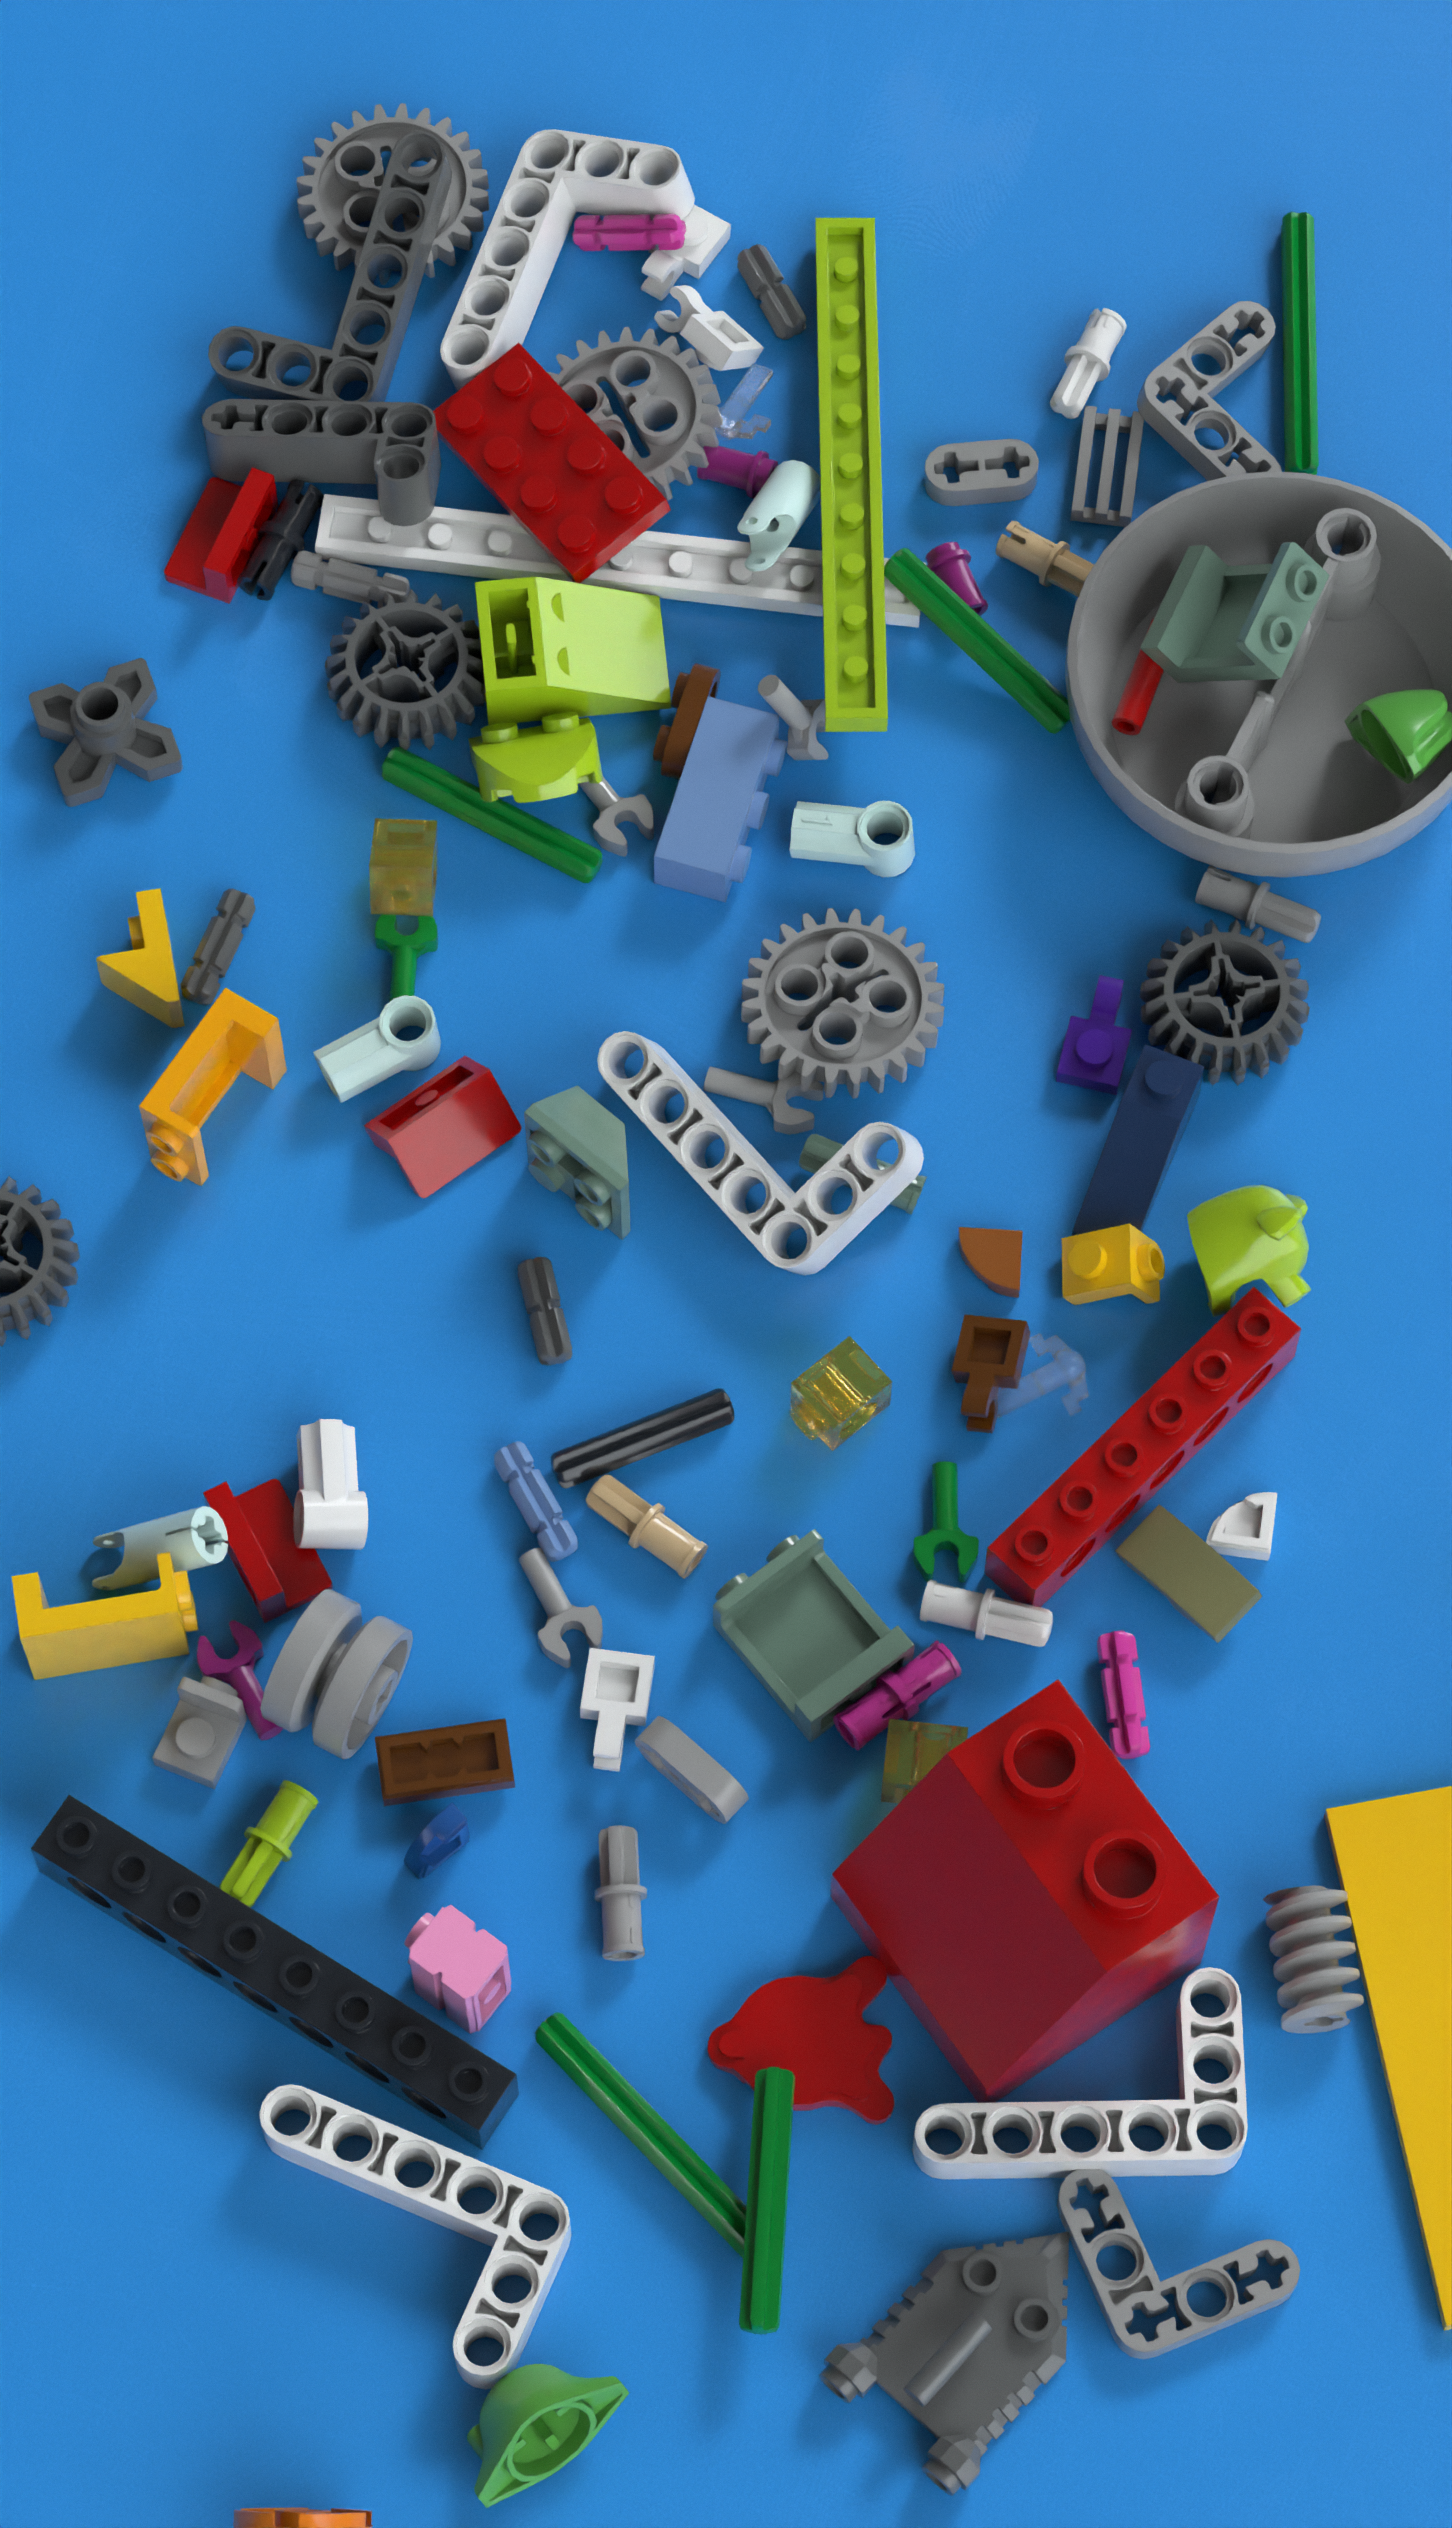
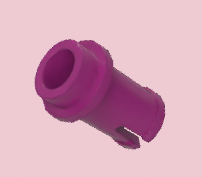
[697,445,778,499]
[925,542,988,616]

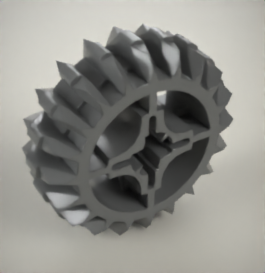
[325,589,486,750]
[1140,919,1310,1086]
[0,1176,80,1346]

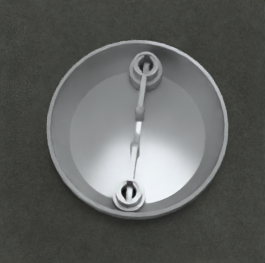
[1065,471,1452,877]

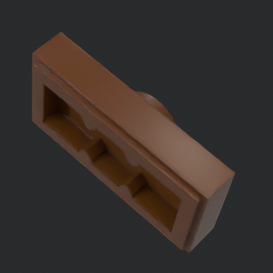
[375,1718,515,1806]

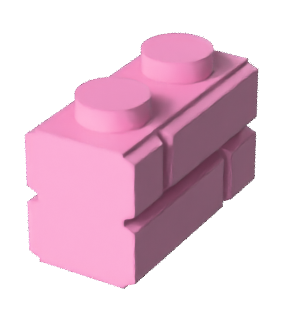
[404,1905,512,2034]

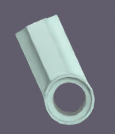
[790,801,915,877]
[313,995,441,1103]

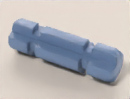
[494,1441,578,1562]

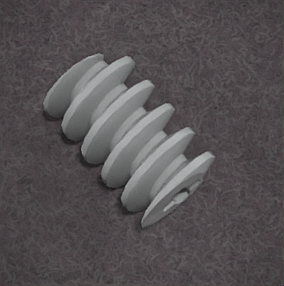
[1263,1886,1364,2033]

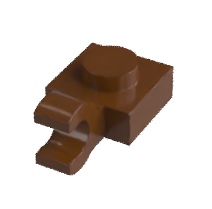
[951,1314,1031,1433]

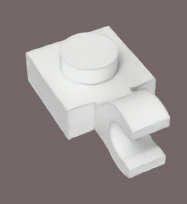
[641,205,731,301]
[654,285,764,371]
[580,1648,655,1772]

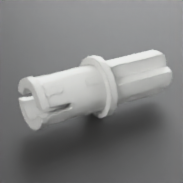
[1050,308,1127,419]
[920,1580,1053,1647]

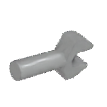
[758,675,828,760]
[579,777,654,856]
[704,1066,823,1135]
[519,1548,603,1668]

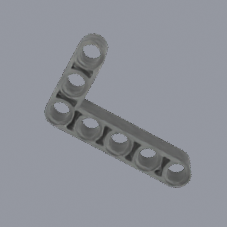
[208,131,452,402]

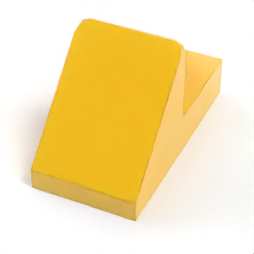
[96,888,185,1028]

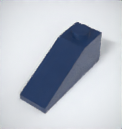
[1072,1044,1204,1236]

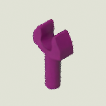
[197,1620,283,1741]

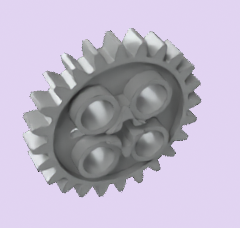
[297,103,489,285]
[547,327,723,500]
[741,908,945,1099]

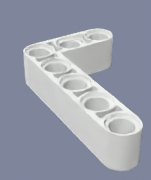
[440,129,695,391]
[597,1031,924,1276]
[912,1967,1248,2179]
[259,2084,571,2389]

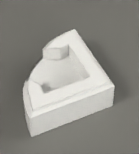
[1206,1492,1278,1561]

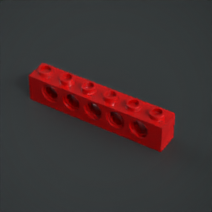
[984,1287,1301,1607]

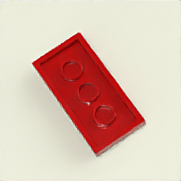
[433,342,671,583]

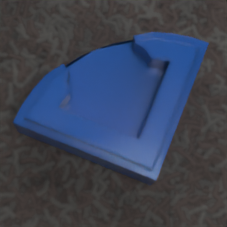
[404,1802,470,1879]

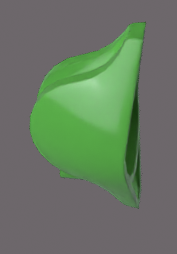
[1344,689,1452,784]
[467,2364,629,2508]

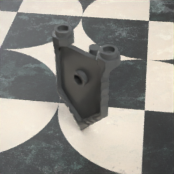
[819,2232,1069,2496]

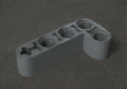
[202,399,441,526]

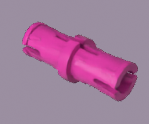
[833,1640,962,1751]

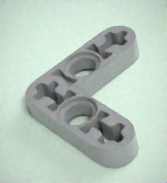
[1137,301,1282,481]
[1057,2169,1300,2359]

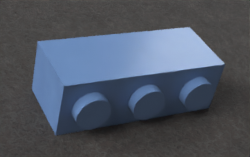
[654,696,787,903]

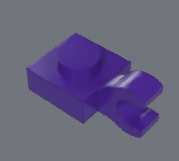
[1056,975,1132,1095]

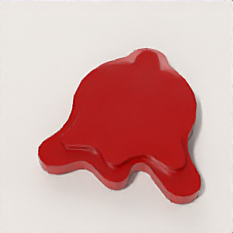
[708,1956,895,2125]

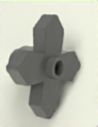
[29,658,183,807]

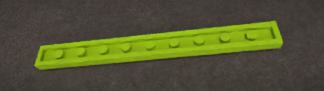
[815,218,888,732]

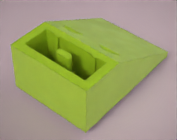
[475,577,671,725]

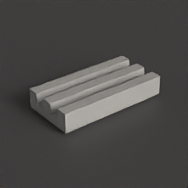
[1070,405,1144,527]

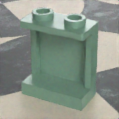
[1140,542,1330,683]
[713,1529,914,1743]

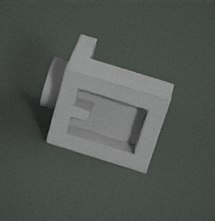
[153,1677,247,1789]

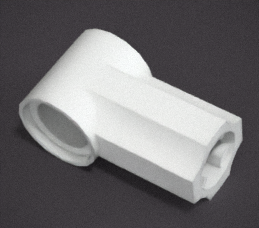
[293,1419,368,1550]

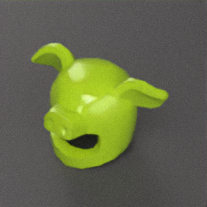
[1187,1185,1311,1317]

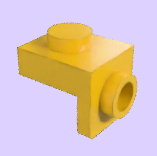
[1061,1223,1165,1305]

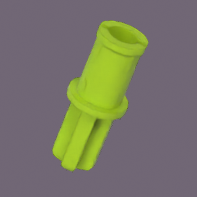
[219,1780,319,1908]

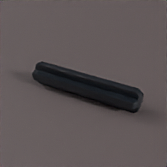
[551,1388,734,1488]

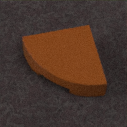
[958,1227,1023,1298]

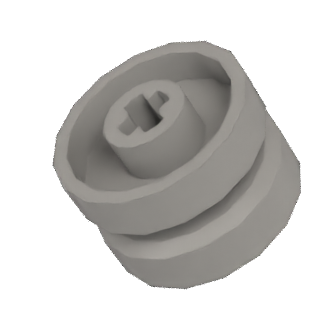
[260,1589,413,1759]

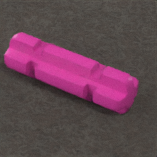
[572,214,687,251]
[1097,1631,1150,1759]

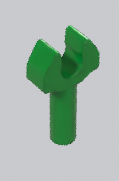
[375,904,438,1002]
[913,1461,979,1583]

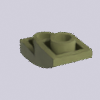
[1115,1504,1262,1643]

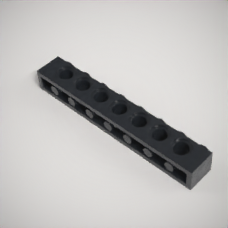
[31,1795,519,2149]

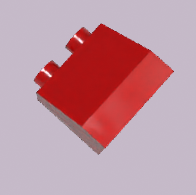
[830,1679,1219,2103]

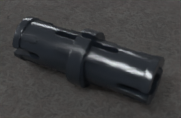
[237,480,324,601]

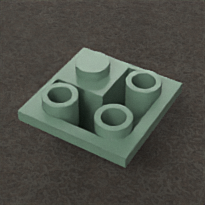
[524,1085,631,1240]

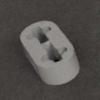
[924,439,1039,506]
[634,1716,749,1824]

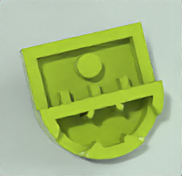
[468,712,603,803]

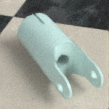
[737,460,820,571]
[92,1506,228,1590]

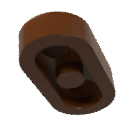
[653,663,721,780]

